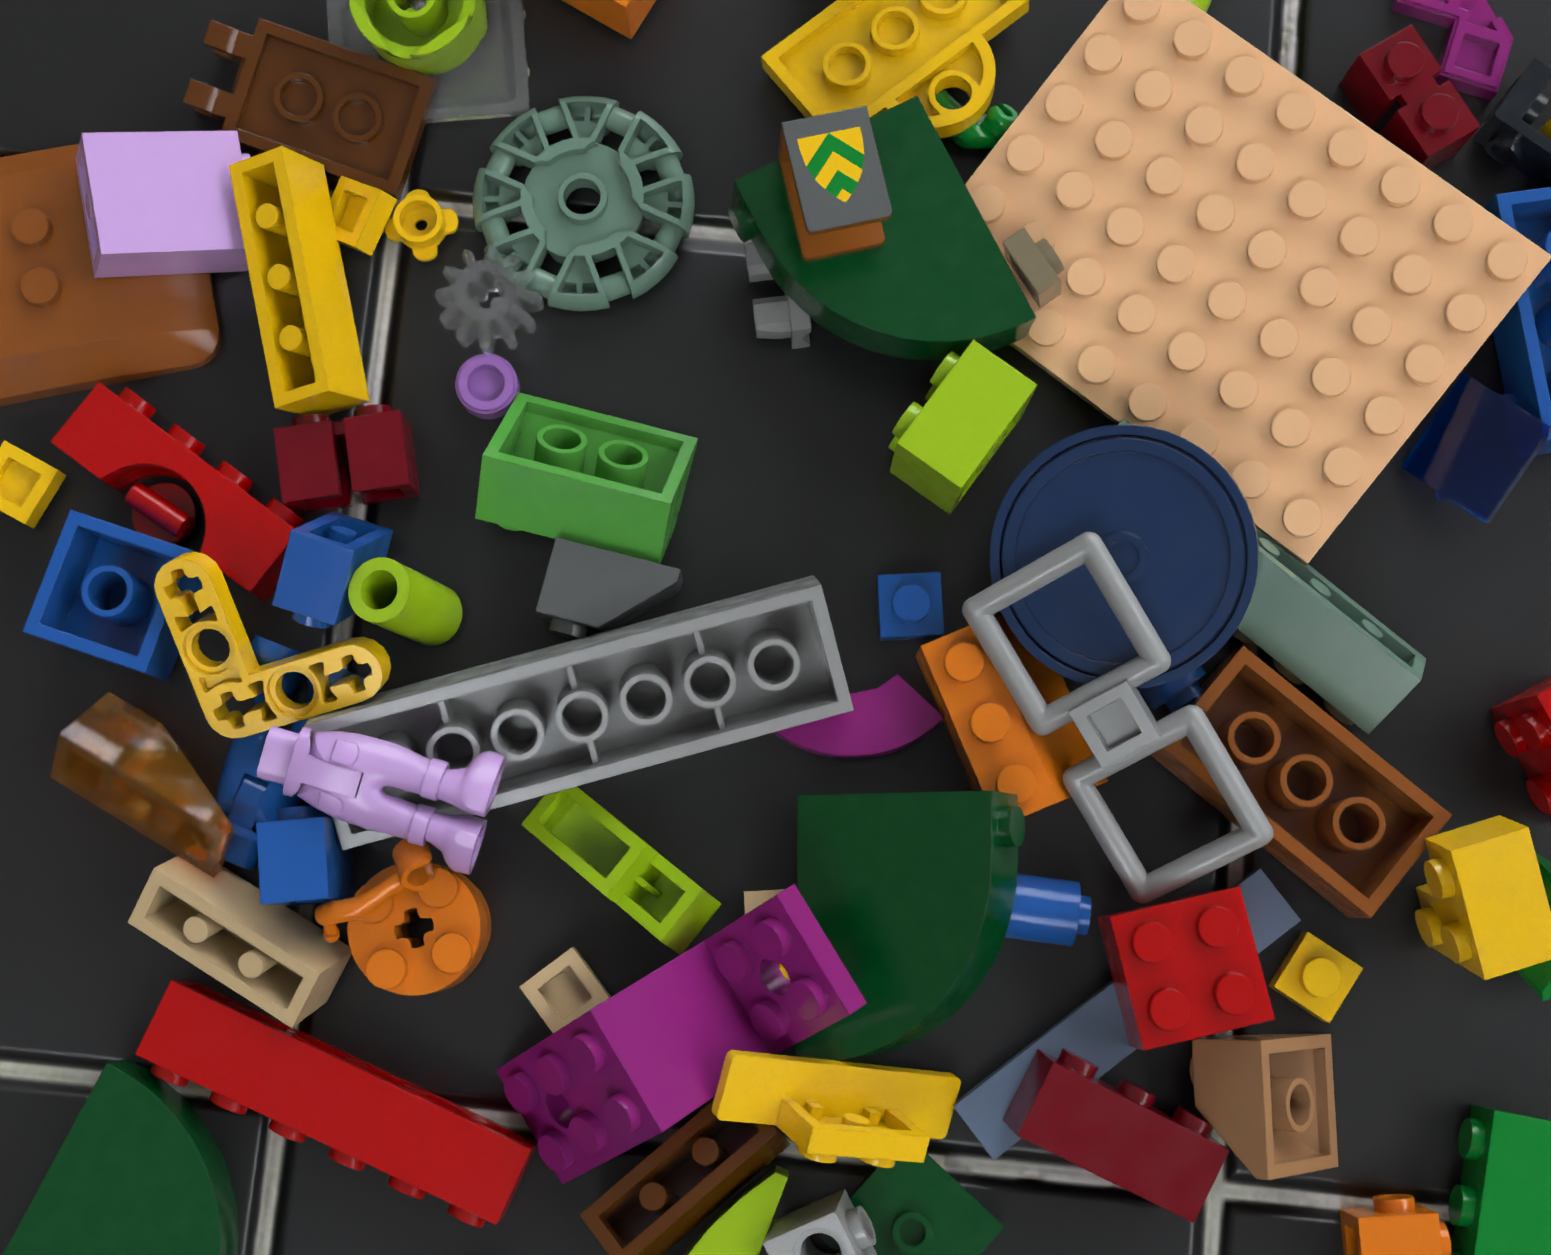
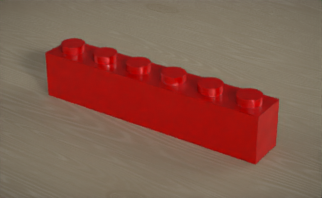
[135,979,538,1228]

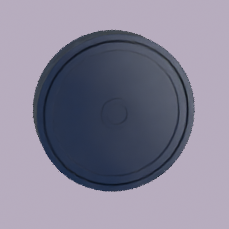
[989,425,1259,689]

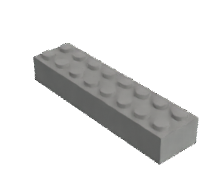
[304,575,854,850]

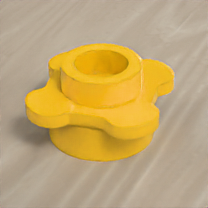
[385,189,459,262]

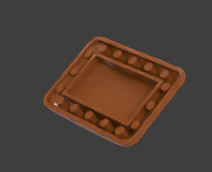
[0,144,222,407]

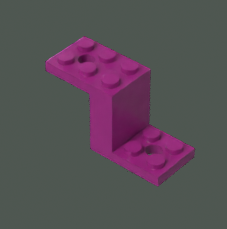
[496,884,867,1185]

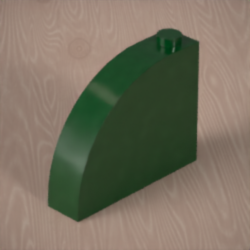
[728,96,1036,360]
[796,791,1025,1061]
[3,1058,239,1255]

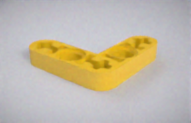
[154,552,391,739]

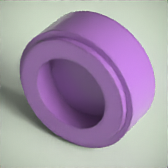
[455,353,520,419]

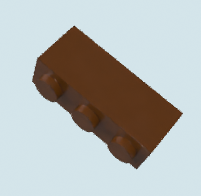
[580,1100,791,1255]

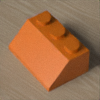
[915,615,1108,817]

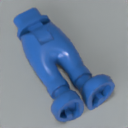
[205,635,365,870]

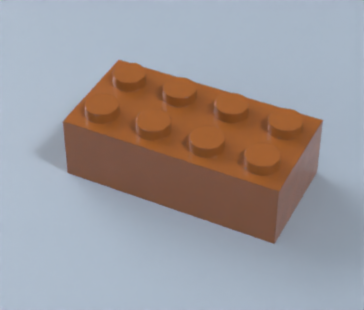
[1151,646,1452,918]

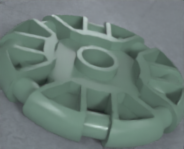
[473,96,695,312]

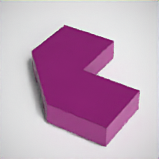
[1391,0,1514,101]

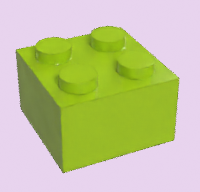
[888,340,1037,515]

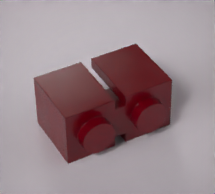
[1339,24,1480,170]
[273,404,421,515]

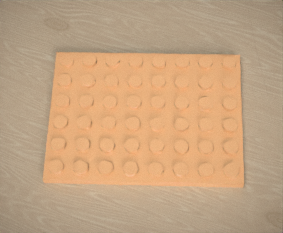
[965,0,1551,565]

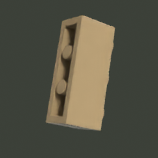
[128,848,352,1028]

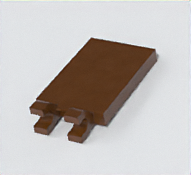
[183,18,439,200]

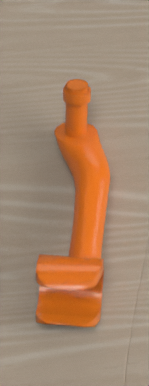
[314,839,434,943]

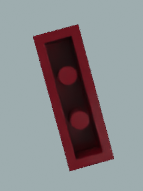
[1002,1048,1230,1223]

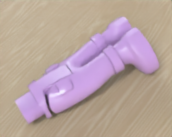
[257,726,506,875]

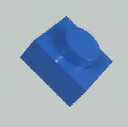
[876,572,944,641]

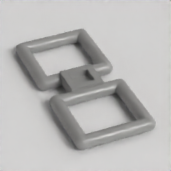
[962,532,1273,904]

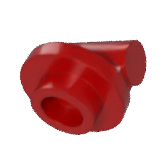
[125,482,198,544]

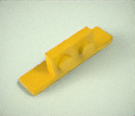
[712,1050,961,1168]

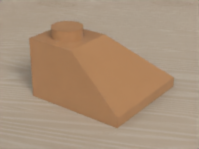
[1189,1033,1339,1180]

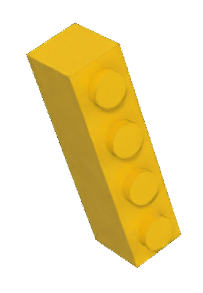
[229,146,370,415]

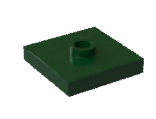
[818,1153,1005,1255]

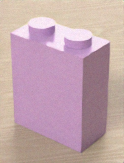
[75,131,251,278]

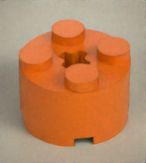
[347,863,491,996]

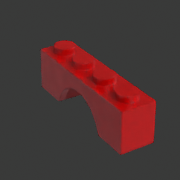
[50,382,304,602]

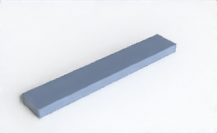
[953,868,1301,1160]

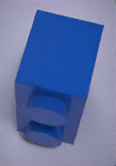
[272,511,393,629]
[256,806,356,906]

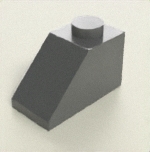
[536,537,683,640]

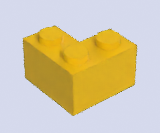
[1415,815,1551,980]

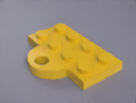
[761,0,1030,138]

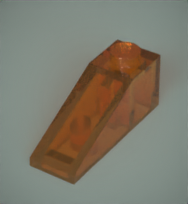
[50,692,234,878]

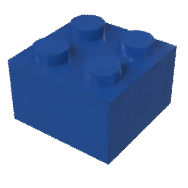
[22,509,202,682]

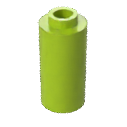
[348,557,463,646]

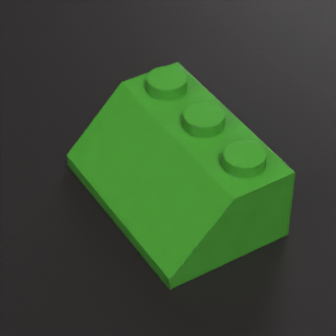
[475,392,698,564]

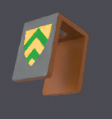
[778,106,892,262]

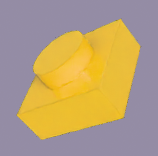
[331,176,397,256]
[0,440,67,529]
[1268,932,1363,1023]

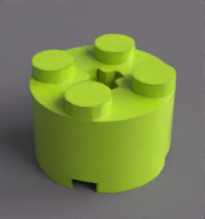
[349,0,488,76]

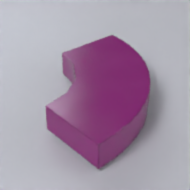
[773,674,944,759]

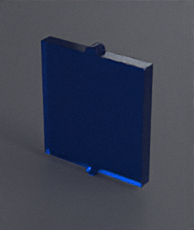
[1401,373,1551,523]

